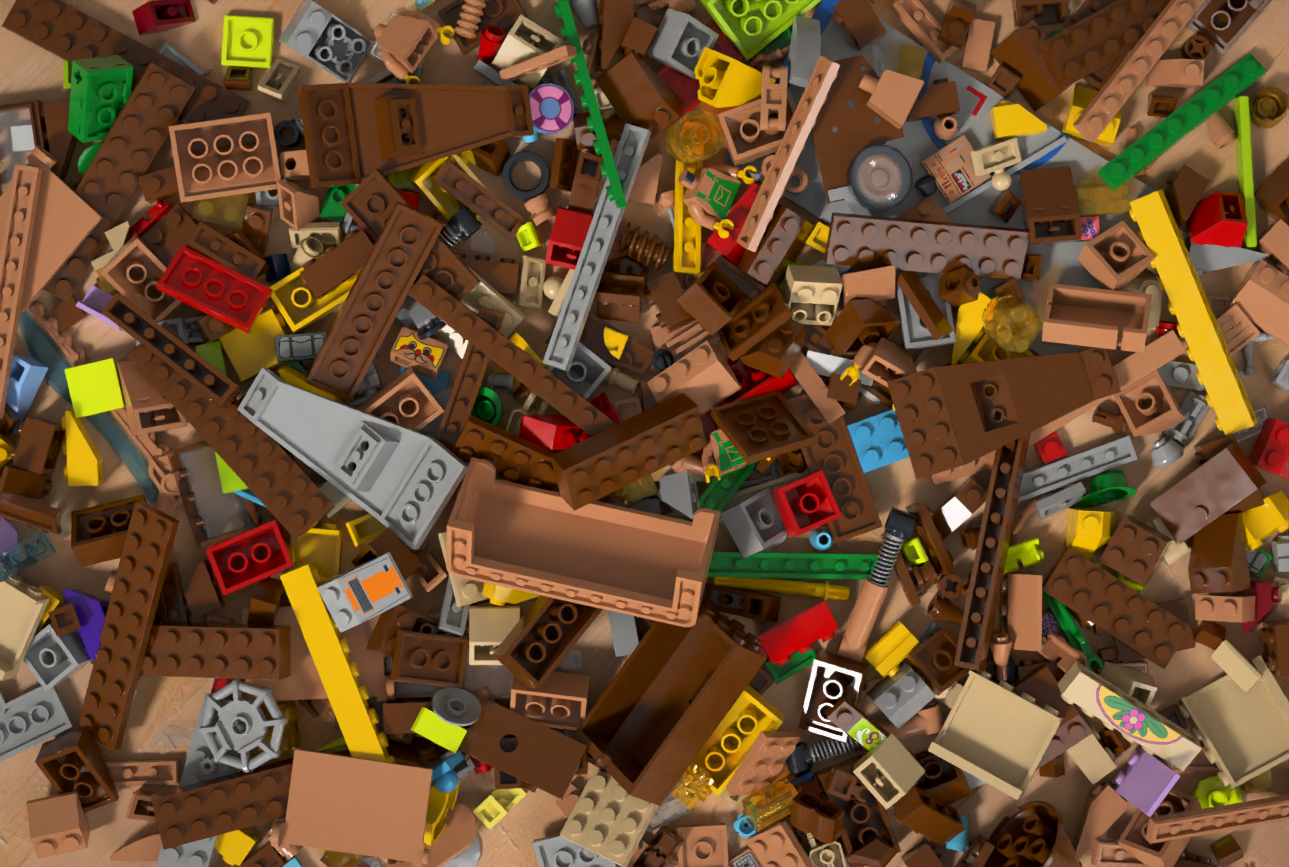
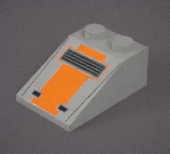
[317,552,413,633]

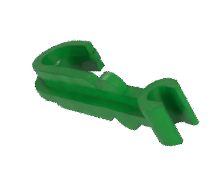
[1042,591,1103,672]

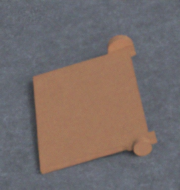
[0,145,103,317]
[242,606,395,701]
[271,749,433,867]

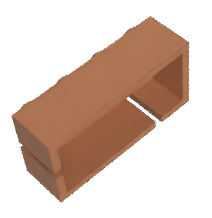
[1042,283,1152,353]

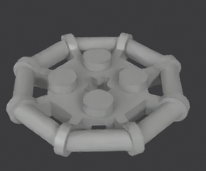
[198,679,287,773]

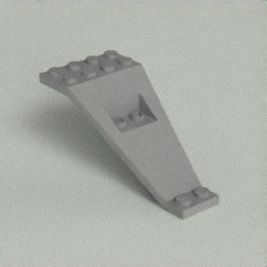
[237,367,468,550]

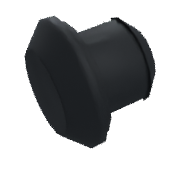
[915,175,937,197]
[651,349,673,372]

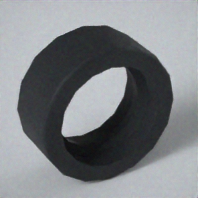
[502,151,550,200]

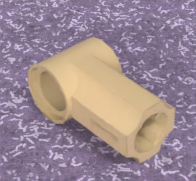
[1145,515,1190,566]

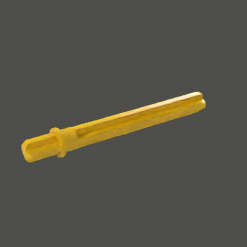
[713,577,850,601]

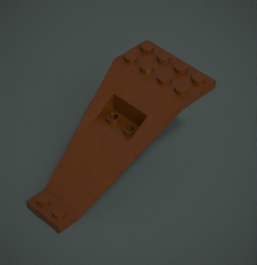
[298,83,534,189]
[887,347,1121,480]

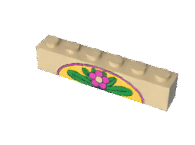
[1058,661,1202,771]

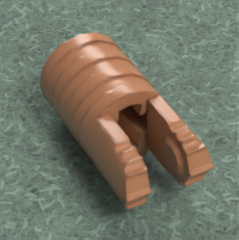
[647,0,697,25]

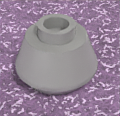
[1150,437,1184,469]

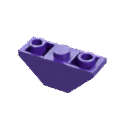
[63,589,109,660]

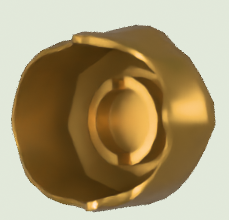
[1249,86,1289,129]

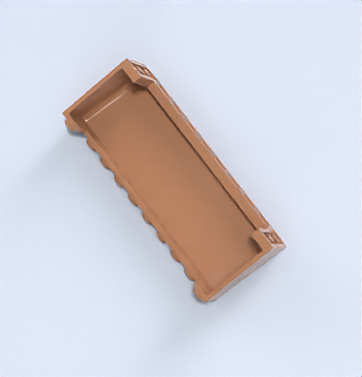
[446,457,721,627]

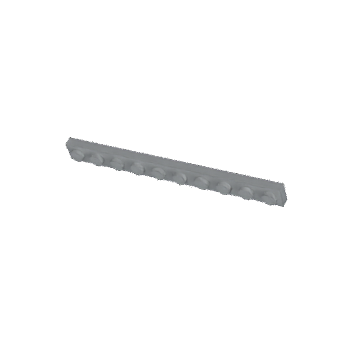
[543,124,651,372]

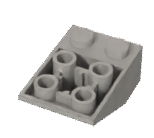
[278,0,374,83]

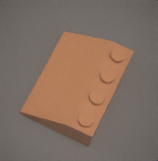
[168,113,281,203]

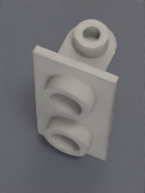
[1164,391,1210,446]

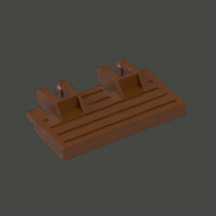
[0,492,62,535]

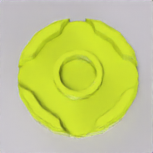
[1192,774,1243,809]

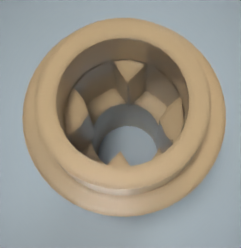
[291,236,323,270]

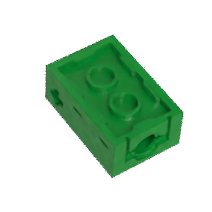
[68,55,133,143]

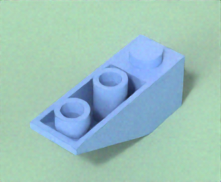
[6,354,48,434]

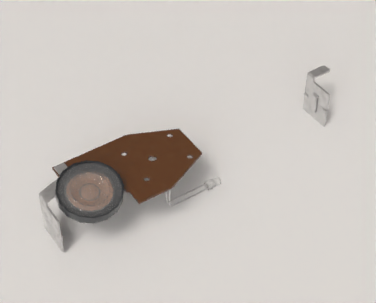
[800,44,913,218]

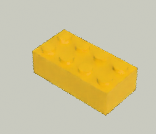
[269,240,360,333]
[687,685,784,796]

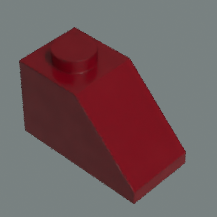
[132,0,196,35]
[1241,581,1282,633]

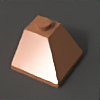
[1113,369,1186,437]

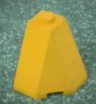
[694,47,776,108]
[1065,508,1118,560]

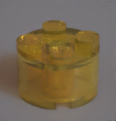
[665,109,724,164]
[982,293,1043,353]

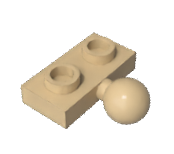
[970,137,1022,191]

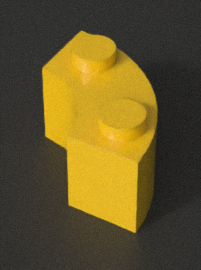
[1242,491,1289,552]
[423,780,460,846]

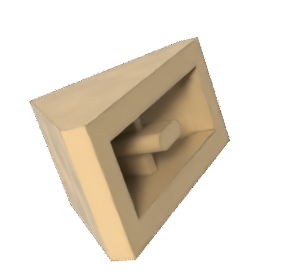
[258,58,300,103]

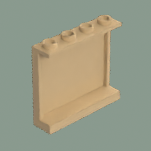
[0,565,50,681]
[1178,655,1289,790]
[928,670,1063,800]

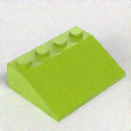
[699,0,821,61]

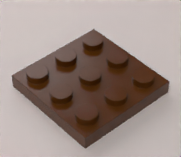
[711,389,815,464]

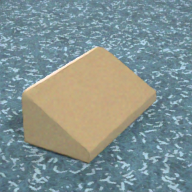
[1211,640,1262,692]

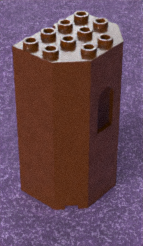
[573,598,767,806]

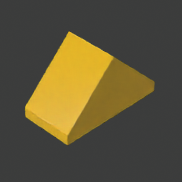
[346,513,387,547]

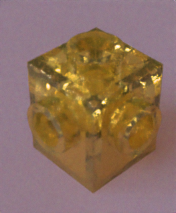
[671,763,714,810]

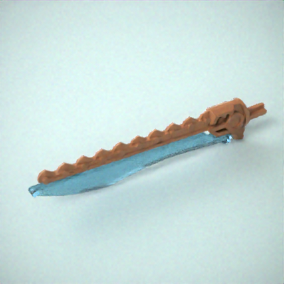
[18,301,206,519]

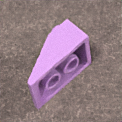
[1111,748,1180,817]

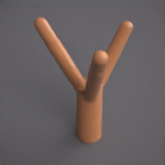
[1010,498,1038,546]

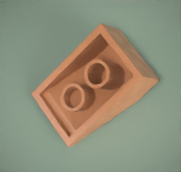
[841,265,896,308]

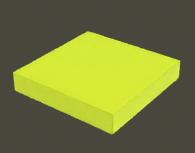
[221,15,275,69]
[64,358,126,418]

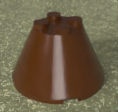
[983,801,1082,867]

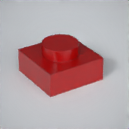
[1033,432,1067,465]

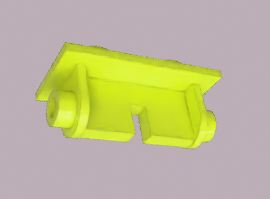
[1003,538,1045,575]

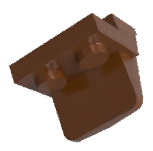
[593,255,649,322]

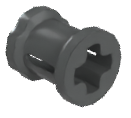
[487,370,515,394]

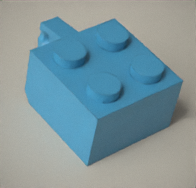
[846,409,909,473]

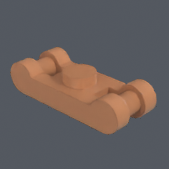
[760,65,788,131]

